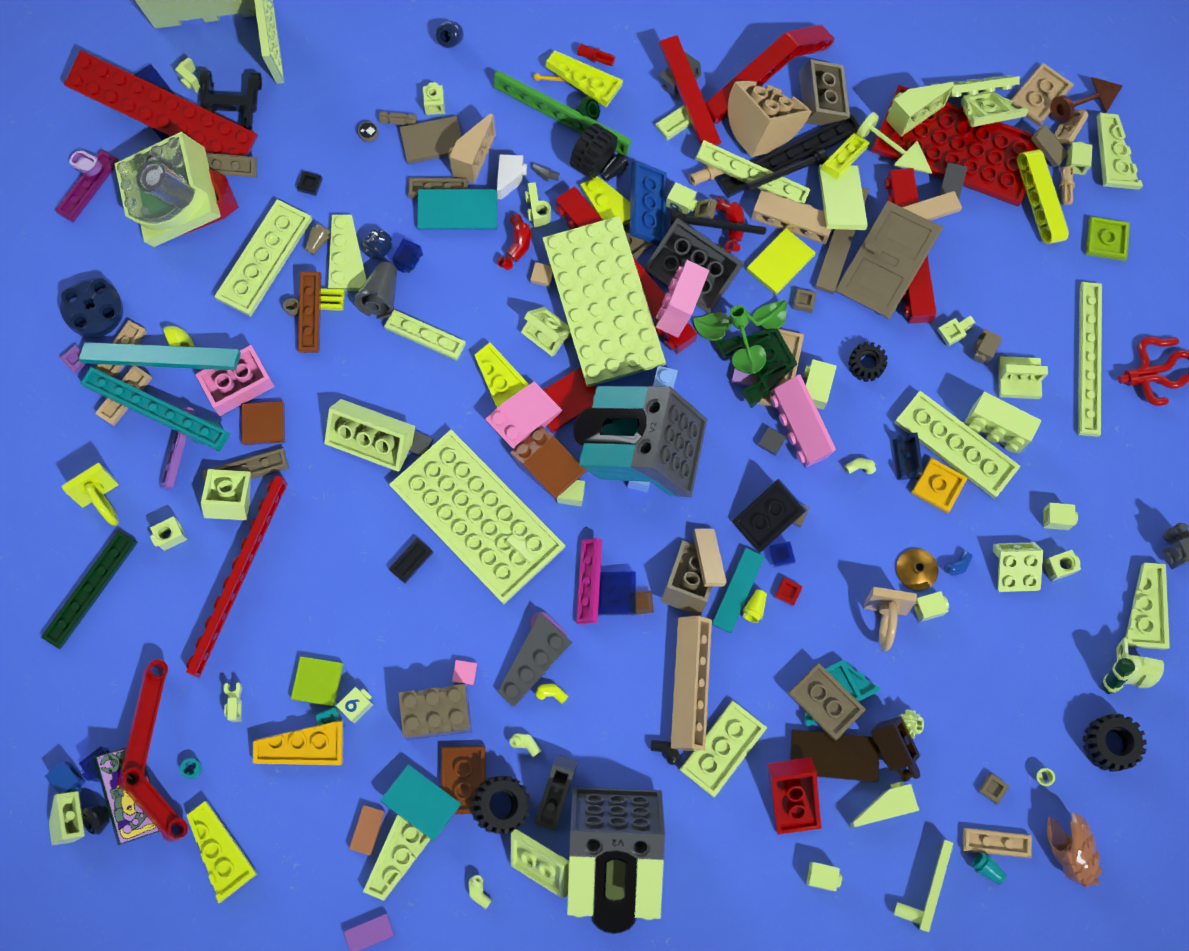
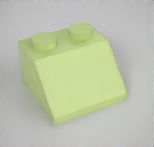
[201,469,251,520]

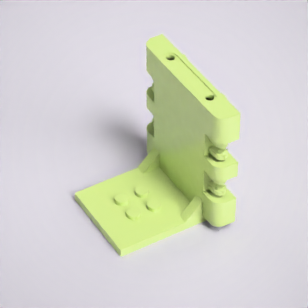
[135,0,284,84]

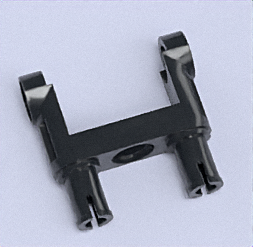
[200,70,262,130]

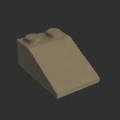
[660,540,722,616]

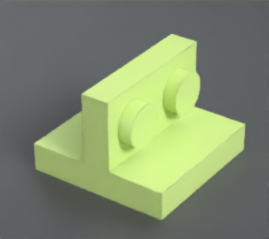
[521,307,572,356]
[998,356,1048,399]

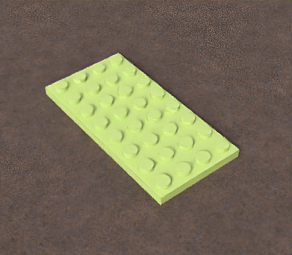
[543,216,666,387]
[389,430,566,605]

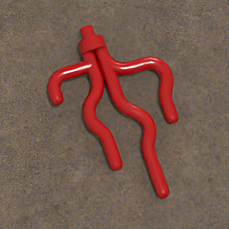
[1118,336,1189,406]

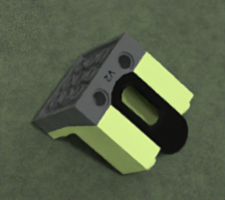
[567,787,665,934]

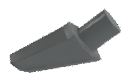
[532,162,560,182]

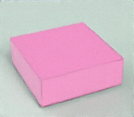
[452,660,478,686]

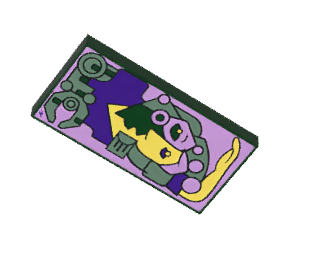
[94,748,159,845]

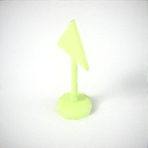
[857,112,932,174]

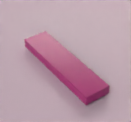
[576,538,602,625]

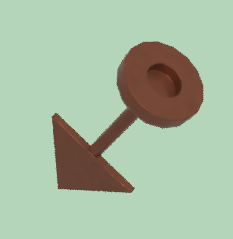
[1051,77,1123,123]

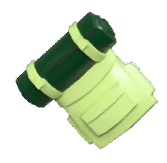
[1101,638,1164,694]

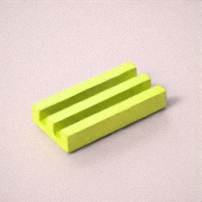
[321,289,345,311]

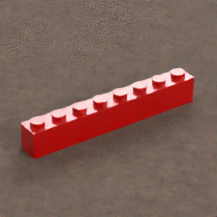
[884,168,937,324]

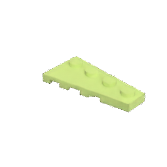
[931,75,1020,97]
[328,215,367,291]
[1125,563,1170,650]
[363,815,430,901]

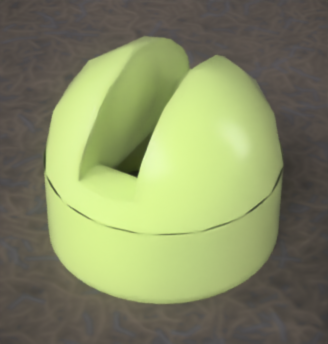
[1036,768,1055,786]

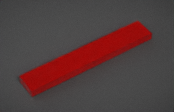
[659,35,721,146]

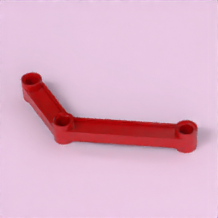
[117,659,188,842]

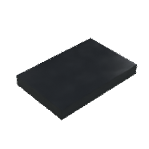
[733,479,807,552]

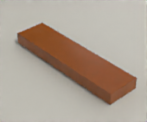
[298,272,322,353]

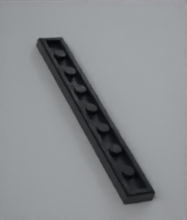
[718,114,860,198]

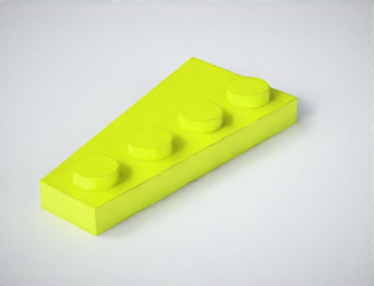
[545,50,623,108]
[187,801,258,903]

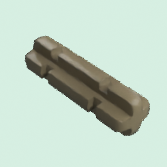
[379,111,417,125]

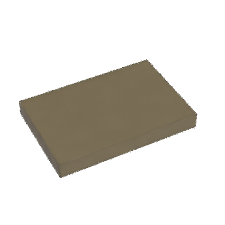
[400,116,462,164]
[787,663,866,741]

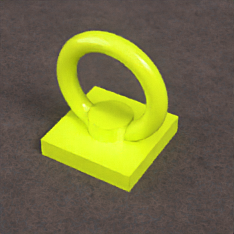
[62,463,119,526]

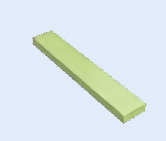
[695,140,811,204]

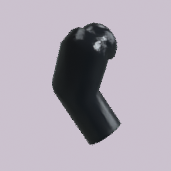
[651,740,680,765]

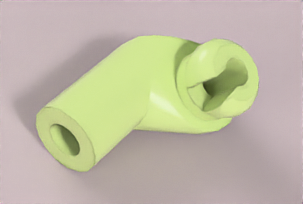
[468,875,492,909]

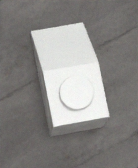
[497,155,527,199]

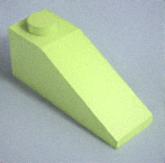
[849,781,919,828]

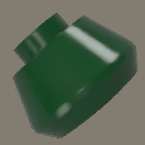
[575,96,600,121]

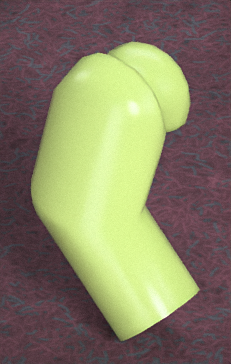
[844,458,876,474]
[509,733,541,757]

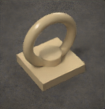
[864,587,917,652]

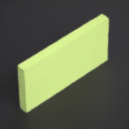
[818,164,868,230]
[679,700,767,798]

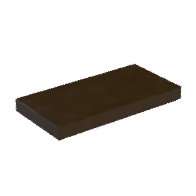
[790,730,879,782]

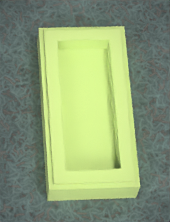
[655,105,692,141]

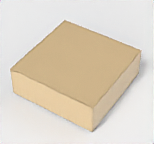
[530,262,553,287]

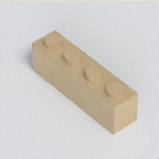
[751,190,831,245]

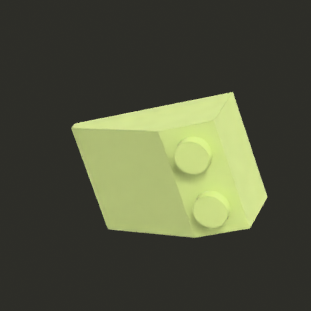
[886,82,954,136]

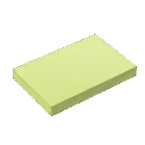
[511,829,569,899]

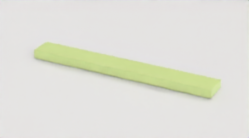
[1078,282,1102,437]

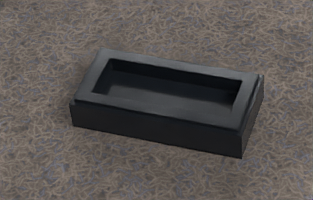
[389,538,433,584]

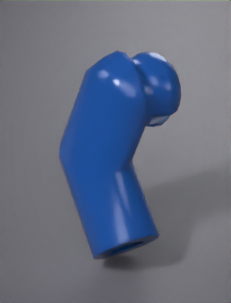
[944,551,973,576]

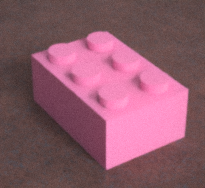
[656,260,709,338]
[195,345,275,416]

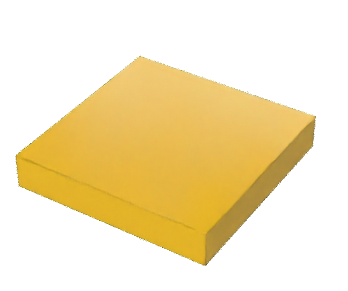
[911,457,968,514]

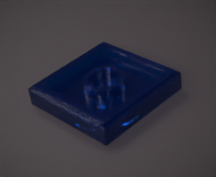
[598,571,636,616]

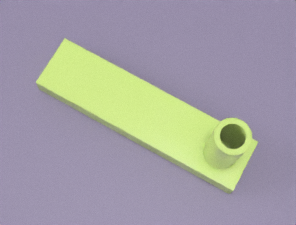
[894,840,953,933]

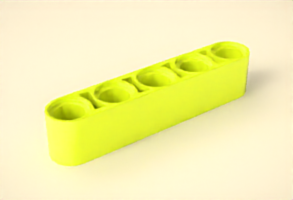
[1017,149,1069,245]

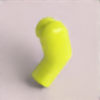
[535,684,569,704]

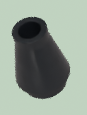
[600,153,629,182]

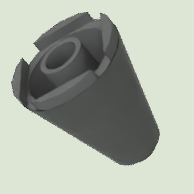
[354,262,397,319]

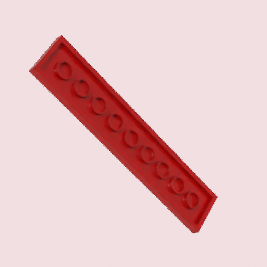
[64,50,258,156]

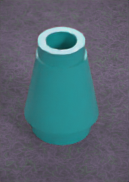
[972,852,1007,885]

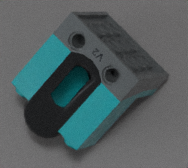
[573,386,707,497]

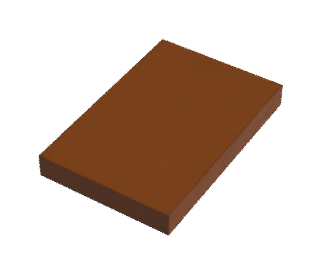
[441,746,486,815]

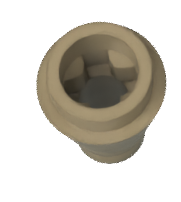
[305,224,330,255]

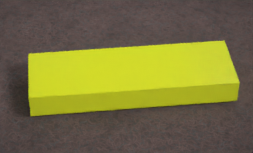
[821,133,870,179]

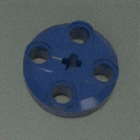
[60,278,123,338]

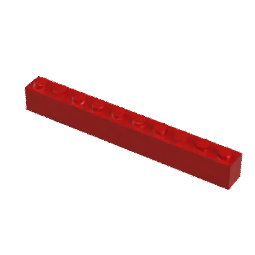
[555,186,697,354]

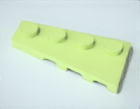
[1096,113,1143,190]

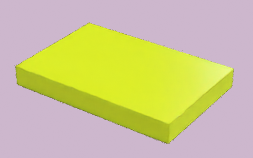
[746,228,816,295]

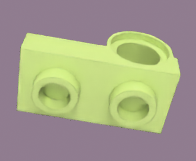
[525,182,551,228]

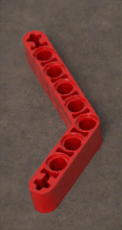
[706,25,835,124]

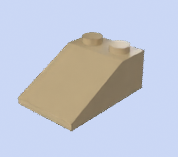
[448,114,496,184]

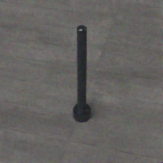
[745,148,828,191]
[671,210,766,235]

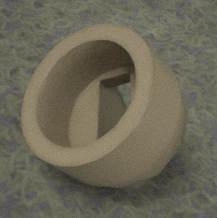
[283,298,299,316]

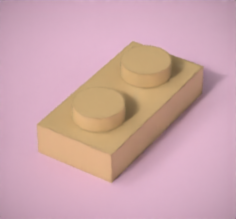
[1054,110,1089,145]

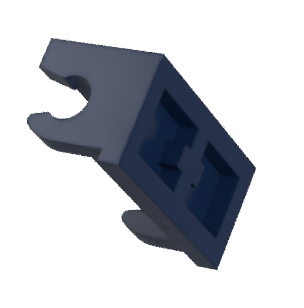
[892,432,923,480]

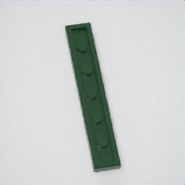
[41,530,138,650]

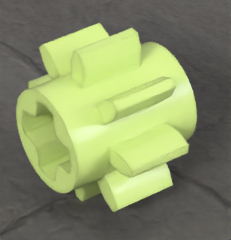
[898,710,924,738]

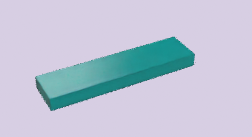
[712,548,765,634]

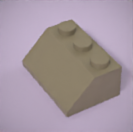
[799,59,850,125]

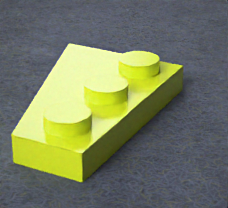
[580,176,630,226]
[475,343,529,408]

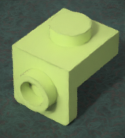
[175,57,201,93]

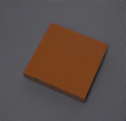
[242,401,285,445]

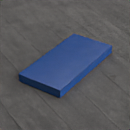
[629,161,667,245]

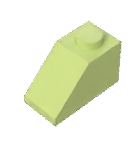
[49,792,85,845]

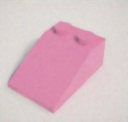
[485,381,562,449]

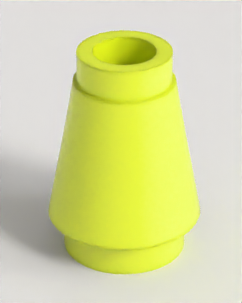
[743,590,767,623]

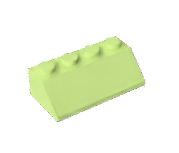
[324,399,415,472]

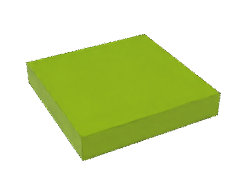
[1085,216,1130,261]
[291,656,344,707]

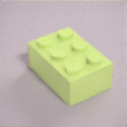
[964,391,1042,454]

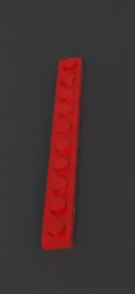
[186,475,288,678]

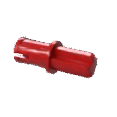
[577,43,616,66]

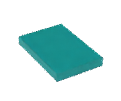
[380,764,461,842]

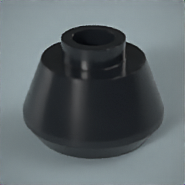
[81,805,110,835]

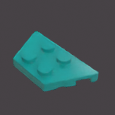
[804,660,881,728]

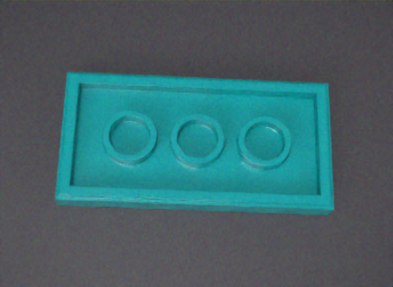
[418,189,497,230]

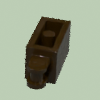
[871,716,920,782]

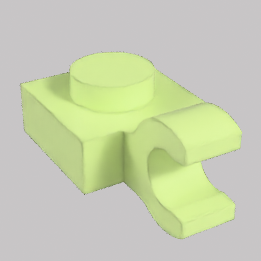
[937,316,975,347]
[224,683,242,722]

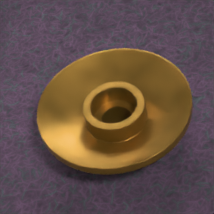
[896,549,939,590]

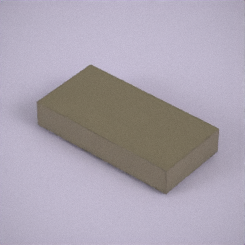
[1031,124,1068,168]

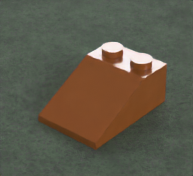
[511,426,587,499]

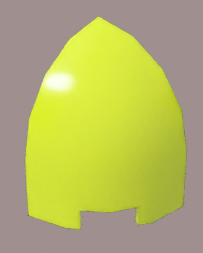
[163,326,195,347]

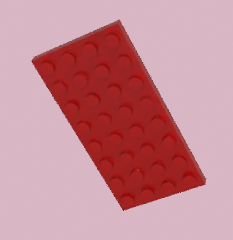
[871,85,1040,207]

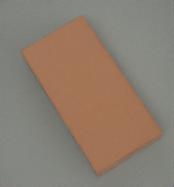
[349,805,385,856]

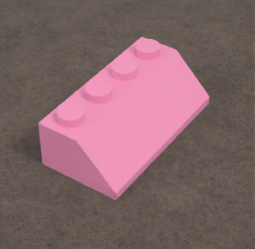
[770,375,836,468]

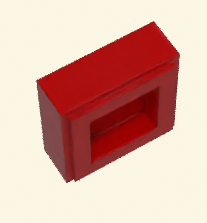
[774,577,803,606]

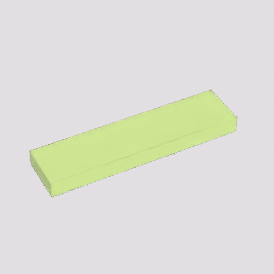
[384,310,466,361]

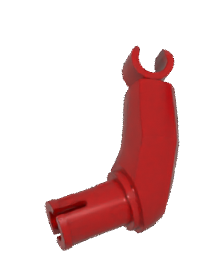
[715,198,745,253]
[497,214,531,270]

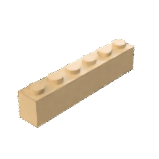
[671,616,712,751]

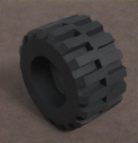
[570,123,618,179]
[1082,714,1147,772]
[470,776,531,834]

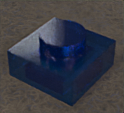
[769,541,796,568]

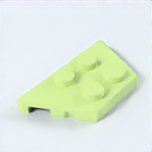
[961,92,1029,127]

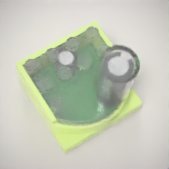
[115,132,221,247]

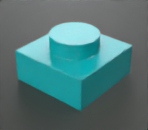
[315,706,345,728]

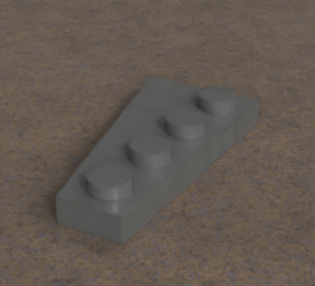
[497,613,572,707]

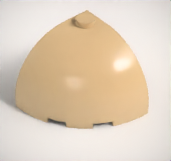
[728,81,812,157]

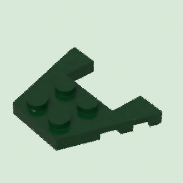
[715,329,797,408]

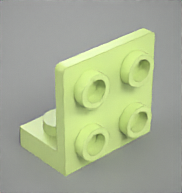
[993,542,1043,592]

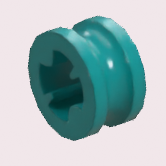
[180,758,202,779]

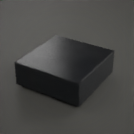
[297,171,322,196]

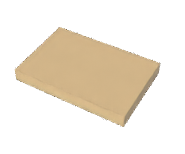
[1011,63,1074,126]

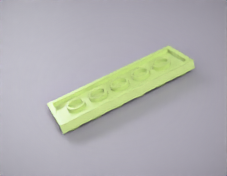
[214,200,313,317]
[894,391,1021,499]

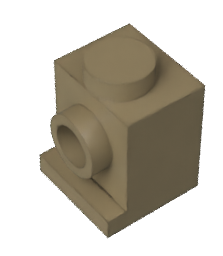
[972,328,1003,365]

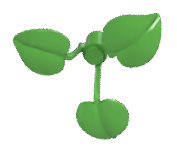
[693,300,787,374]

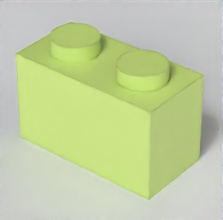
[803,359,837,410]

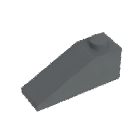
[534,755,578,831]

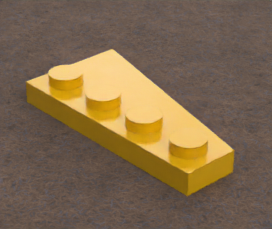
[253,719,344,765]

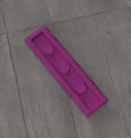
[55,149,119,223]

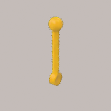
[534,73,570,84]

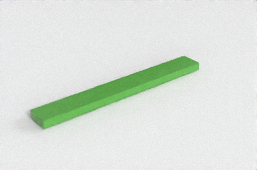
[493,70,632,156]

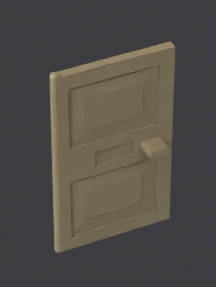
[835,201,943,319]

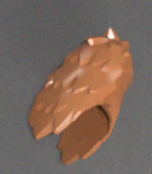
[1047,812,1102,887]

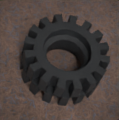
[848,342,888,382]

